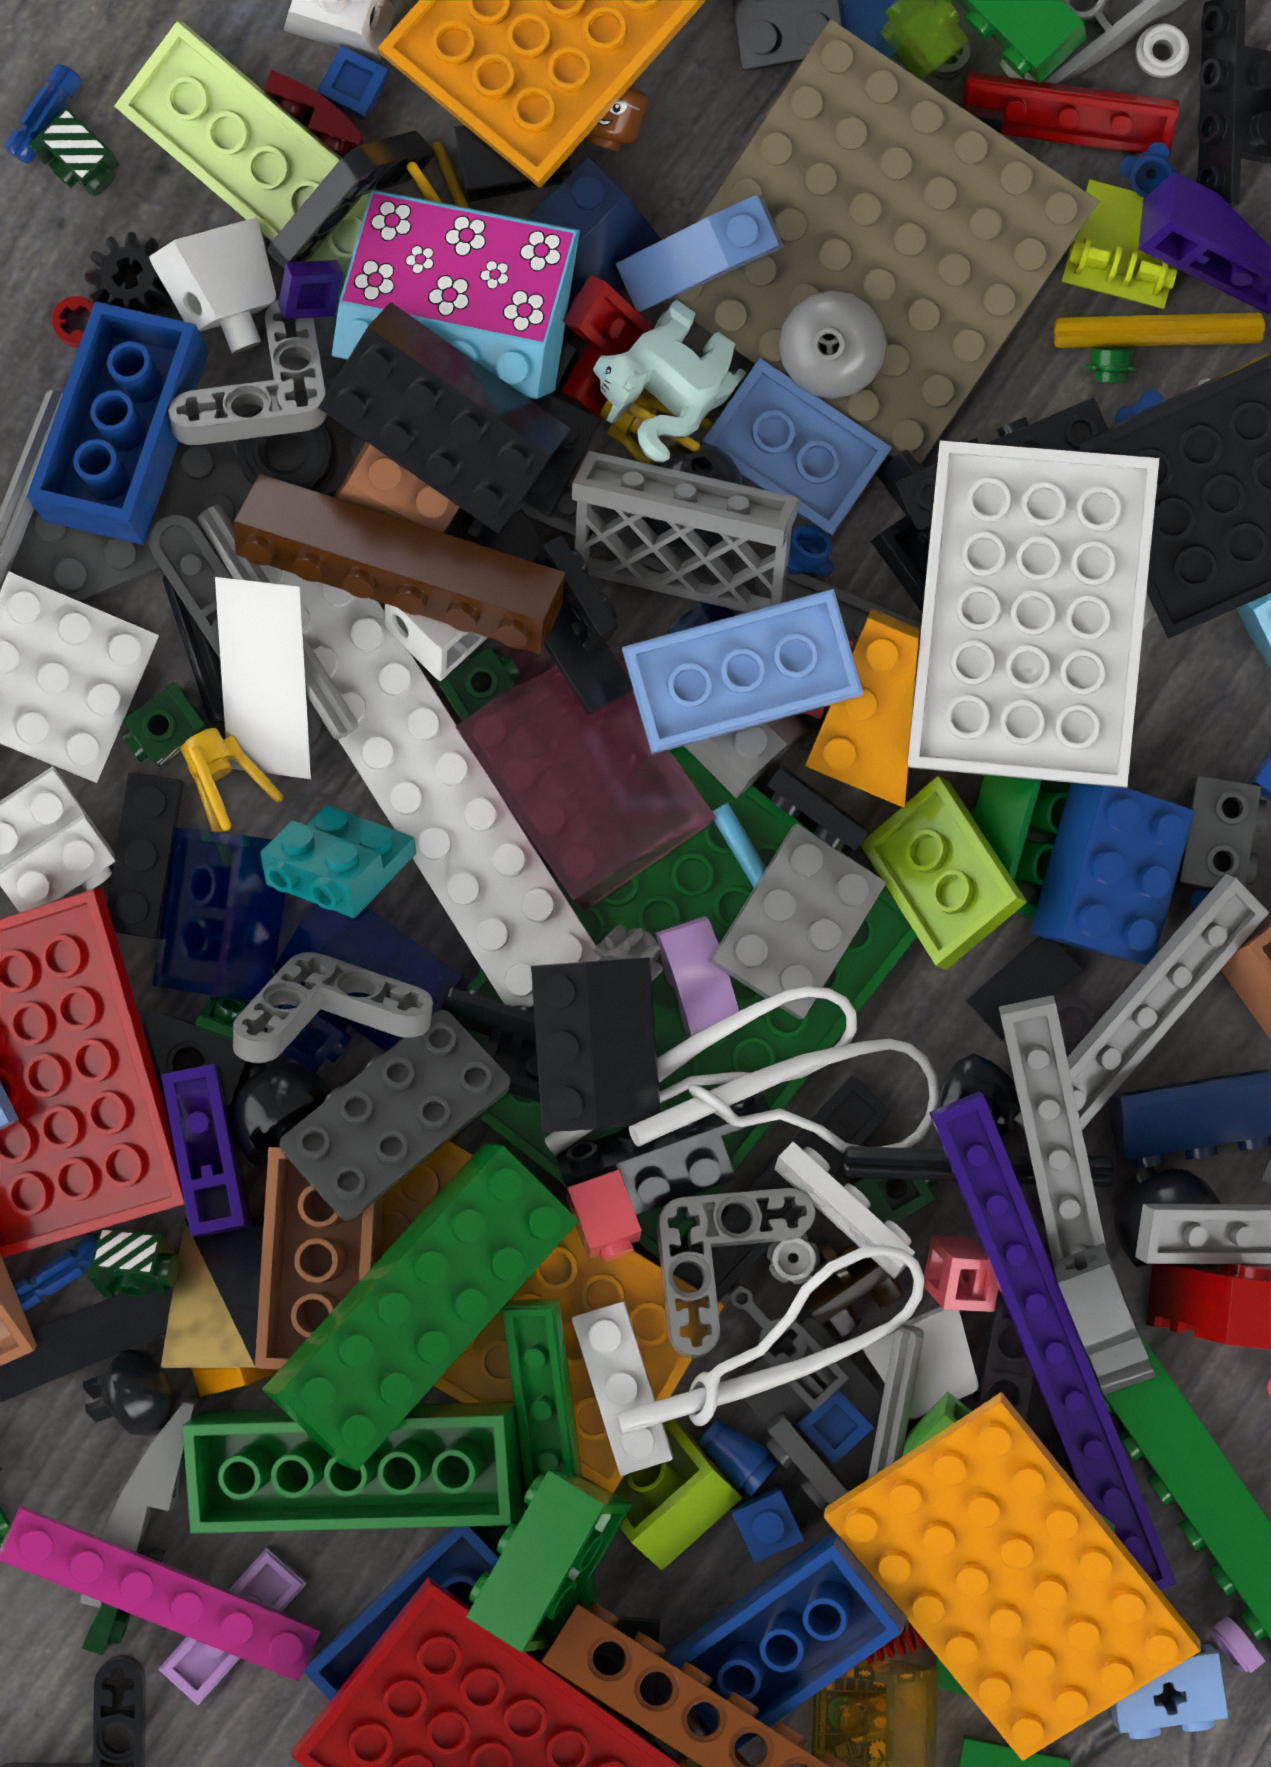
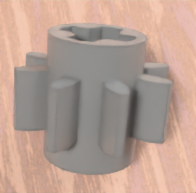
[593,924,664,981]

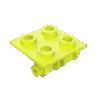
[1061,179,1178,310]

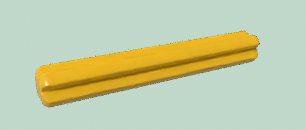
[1053,312,1265,348]

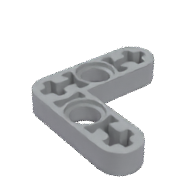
[168,300,327,445]
[233,952,433,1063]
[656,1188,815,1358]

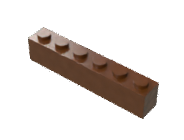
[234,474,565,654]

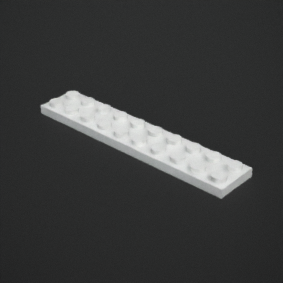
[259,565,601,1008]

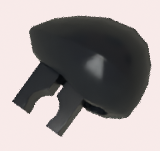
[938,1053,1020,1136]
[83,1349,175,1436]

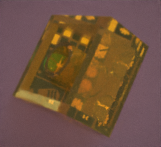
[811,1659,938,1767]

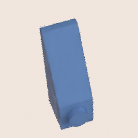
[616,194,784,313]

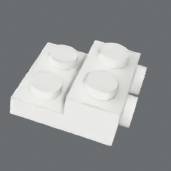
[0,766,116,913]

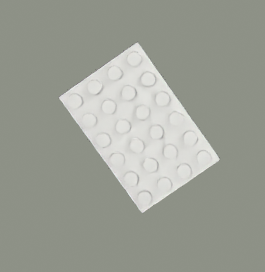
[908,441,1159,788]

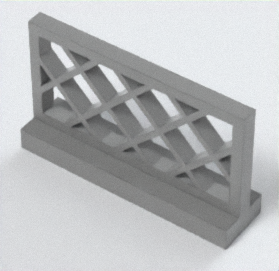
[572,451,799,613]

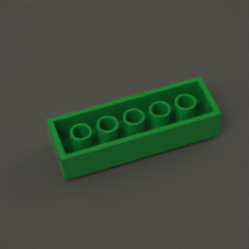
[262,1144,579,1471]
[182,1402,525,1533]

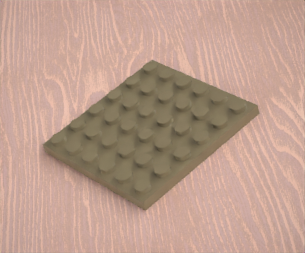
[665,19,1100,464]

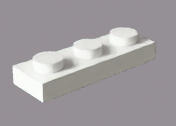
[774,1142,915,1279]
[572,1301,674,1476]

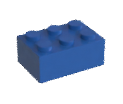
[1030,783,1195,966]

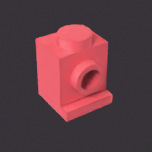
[924,1235,999,1312]

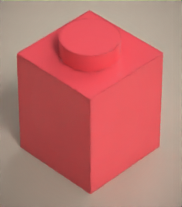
[566,1170,642,1261]

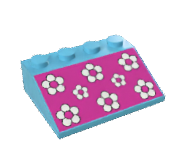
[332,189,580,399]

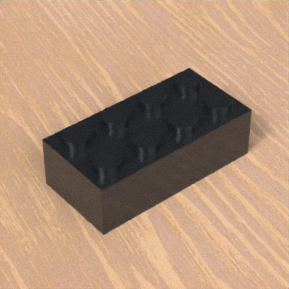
[318,302,571,534]

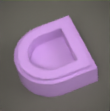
[1210,1616,1265,1673]

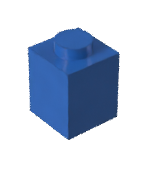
[731,1483,804,1563]

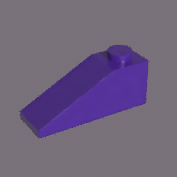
[1138,172,1271,314]
[161,1064,253,1237]

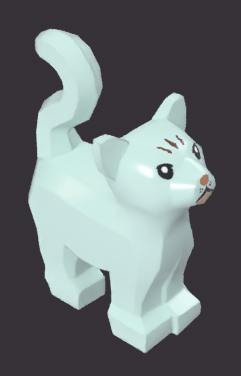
[593,299,747,462]

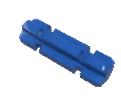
[5,64,82,164]
[13,1234,98,1311]

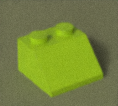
[582,1419,742,1570]

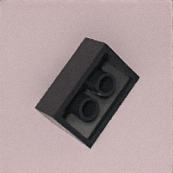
[531,957,661,1133]

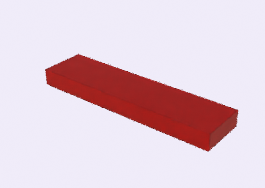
[962,71,1179,157]

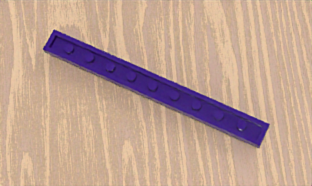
[929,1091,1177,1591]

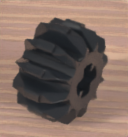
[85,232,172,315]

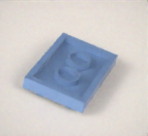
[703,358,892,538]

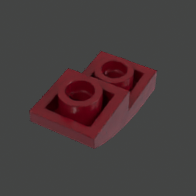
[264,70,365,158]

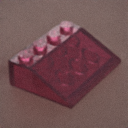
[455,667,717,911]

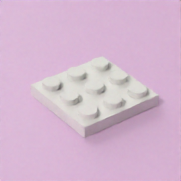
[0,571,159,783]

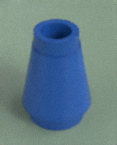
[698,1419,780,1497]

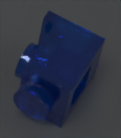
[264,982,351,1073]

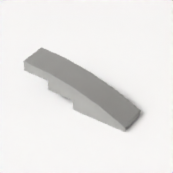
[79,1397,200,1608]

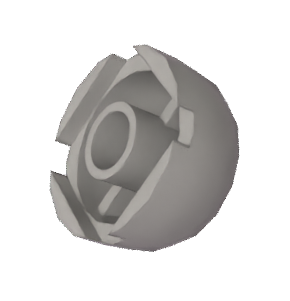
[779,290,888,399]

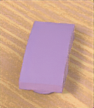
[656,916,743,1039]

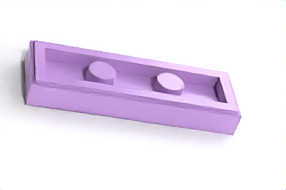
[158,1545,308,1705]

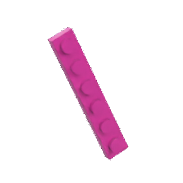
[0,1505,321,1682]

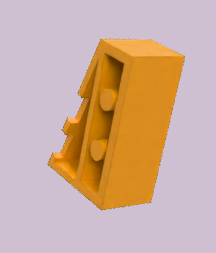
[805,608,921,808]

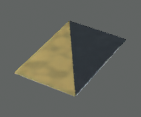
[161,1217,264,1368]

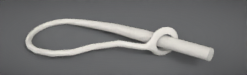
[545,986,857,1155]
[629,1038,940,1153]
[615,1245,925,1435]

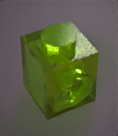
[880,0,969,81]

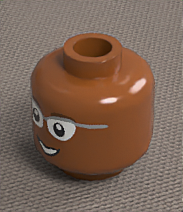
[584,80,649,152]

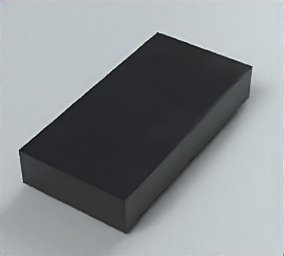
[965,936,1082,1041]

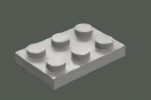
[709,824,887,1020]

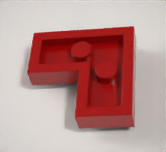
[561,275,655,419]

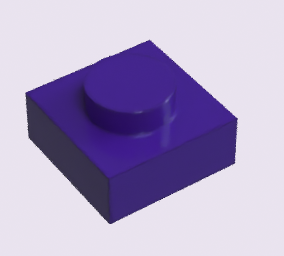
[278,260,343,319]

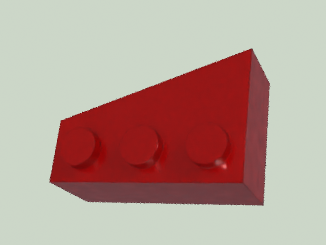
[1146,1264,1271,1349]

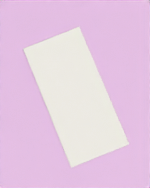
[215,577,311,779]

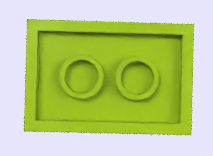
[860,776,1027,970]

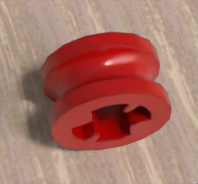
[52,296,93,348]

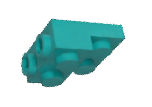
[260,805,416,919]

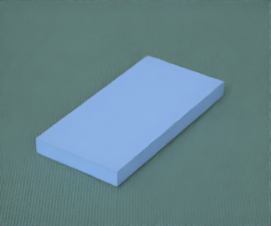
[622,589,864,755]

